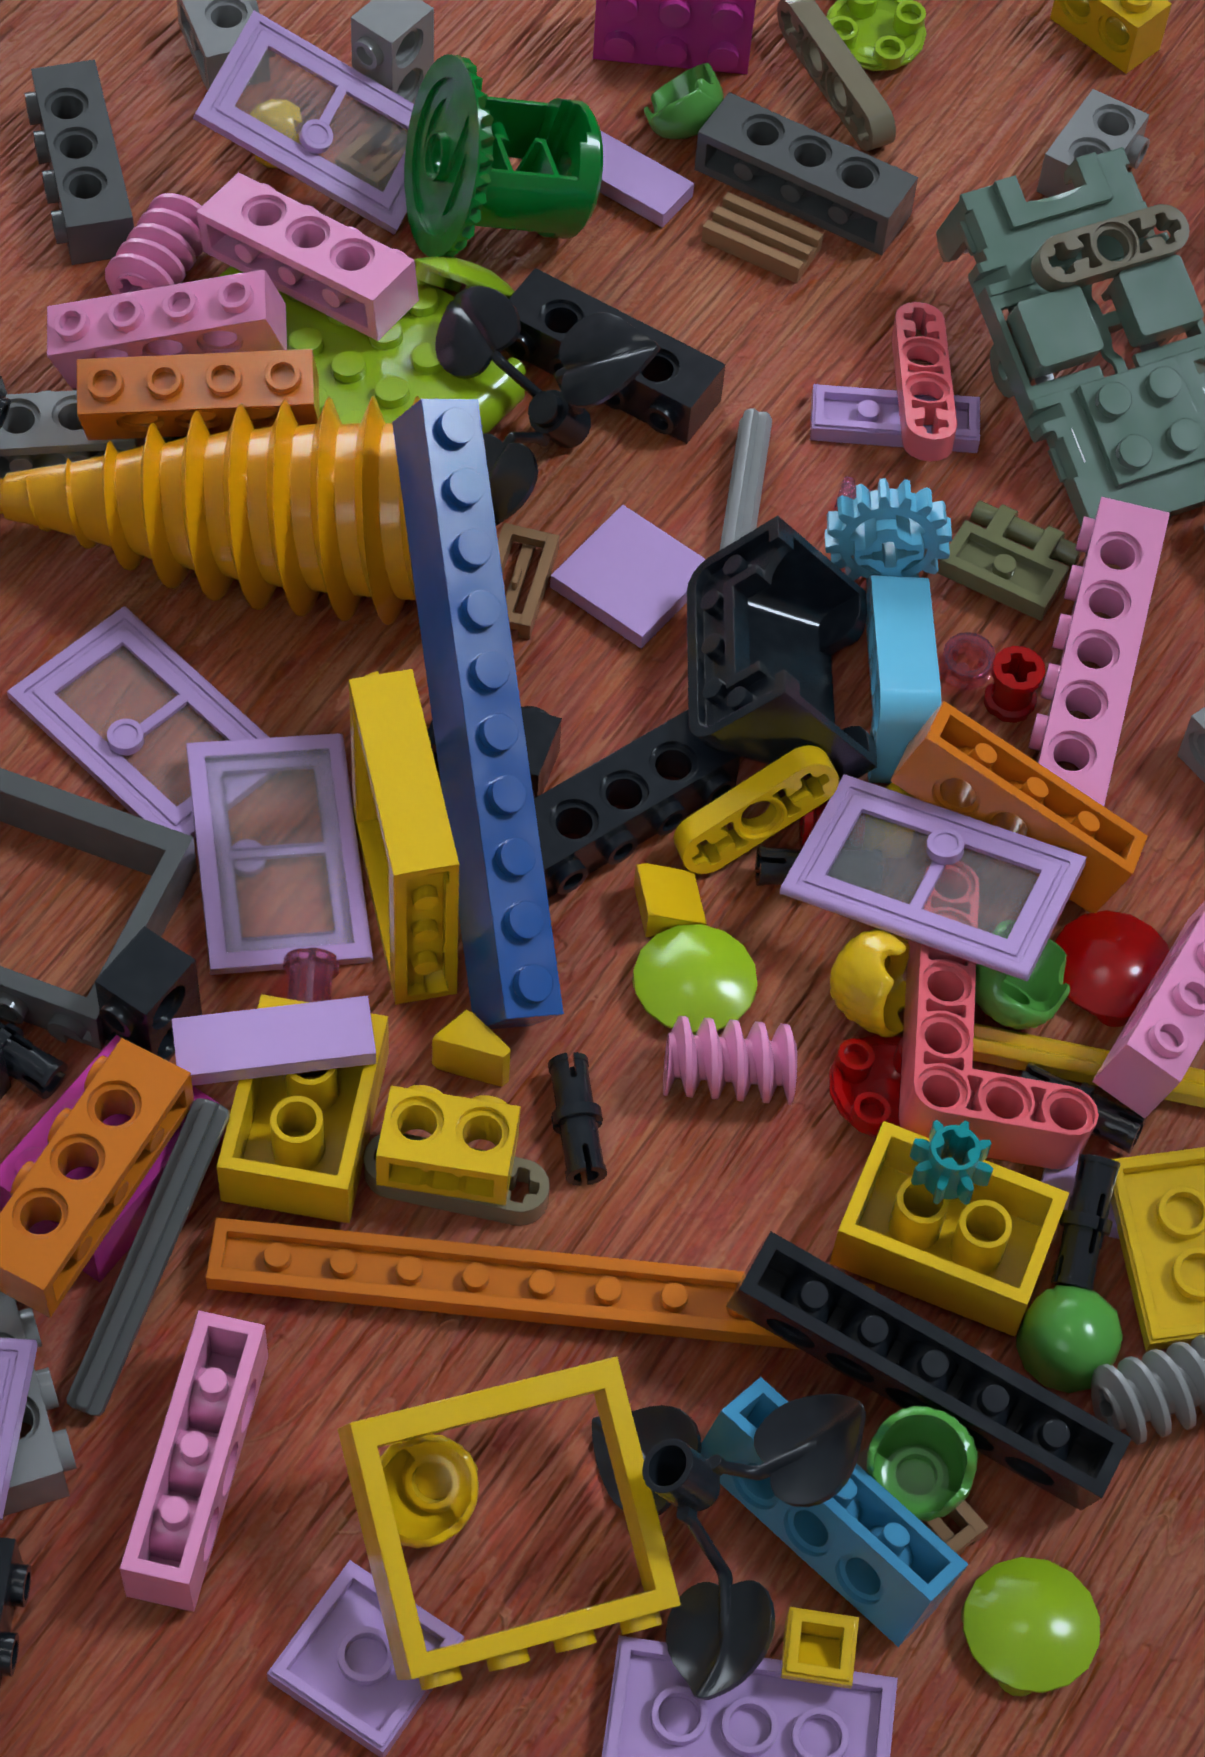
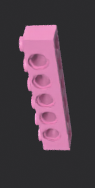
[1028,497,1170,806]

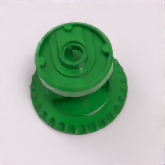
[404,54,603,257]

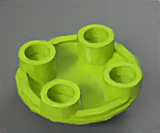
[826,0,927,71]
[414,257,515,299]
[632,924,758,1035]
[961,1557,1100,1697]

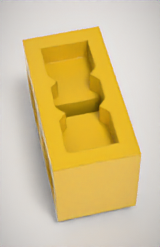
[1050,0,1172,74]
[376,1085,521,1206]

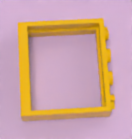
[349,669,459,1005]
[337,1356,681,1690]

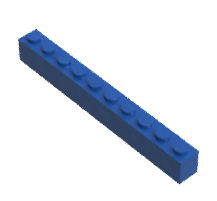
[392,399,564,1029]

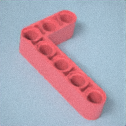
[899,862,1099,1169]

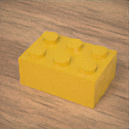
[217,994,389,1223]
[829,1121,1069,1337]

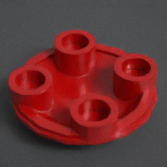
[1055,910,1170,1027]
[828,1034,936,1138]

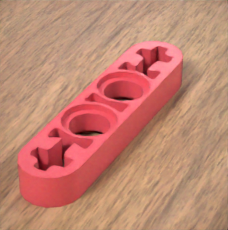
[892,302,957,462]

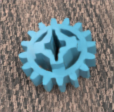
[825,478,952,586]

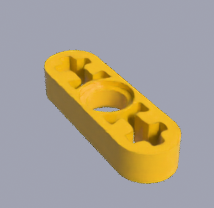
[673,745,839,874]

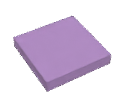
[550,505,706,648]
[267,1560,465,1757]

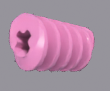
[105,193,203,295]
[663,1016,797,1105]

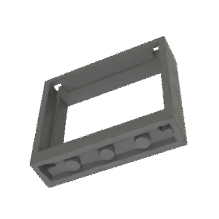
[0,768,197,1050]

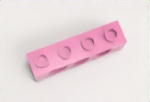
[196,172,419,341]
[47,269,287,389]
[1092,901,1205,1119]
[120,1311,268,1612]

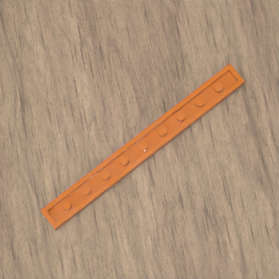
[206,1217,875,1349]

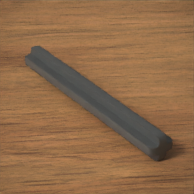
[67,1098,230,1417]

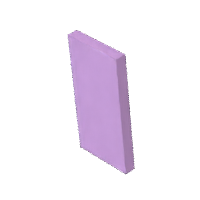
[602,1635,898,1757]

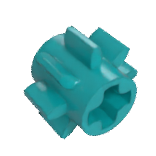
[910,1120,993,1205]

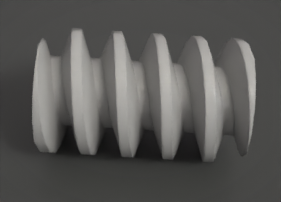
[1091,1334,1205,1445]

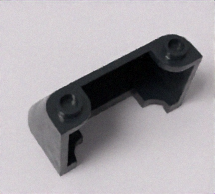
[687,516,877,782]

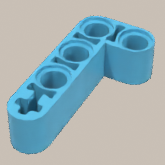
[866,575,941,784]

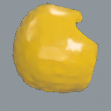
[830,928,910,1037]
[380,1434,479,1549]

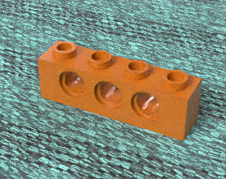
[77,349,320,441]
[890,701,1148,913]
[0,1038,194,1318]

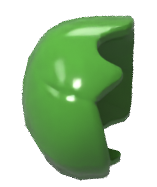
[644,63,724,139]
[1016,1285,1123,1393]

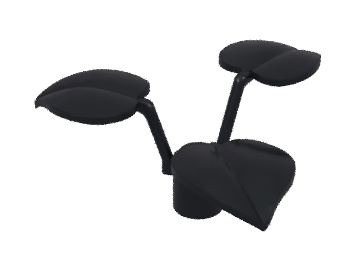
[435,286,660,526]
[592,1394,866,1700]

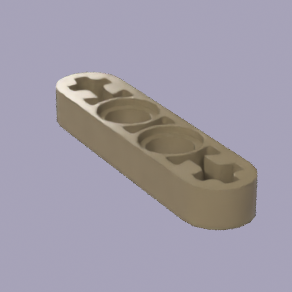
[777,0,896,151]

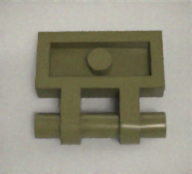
[937,500,1082,621]

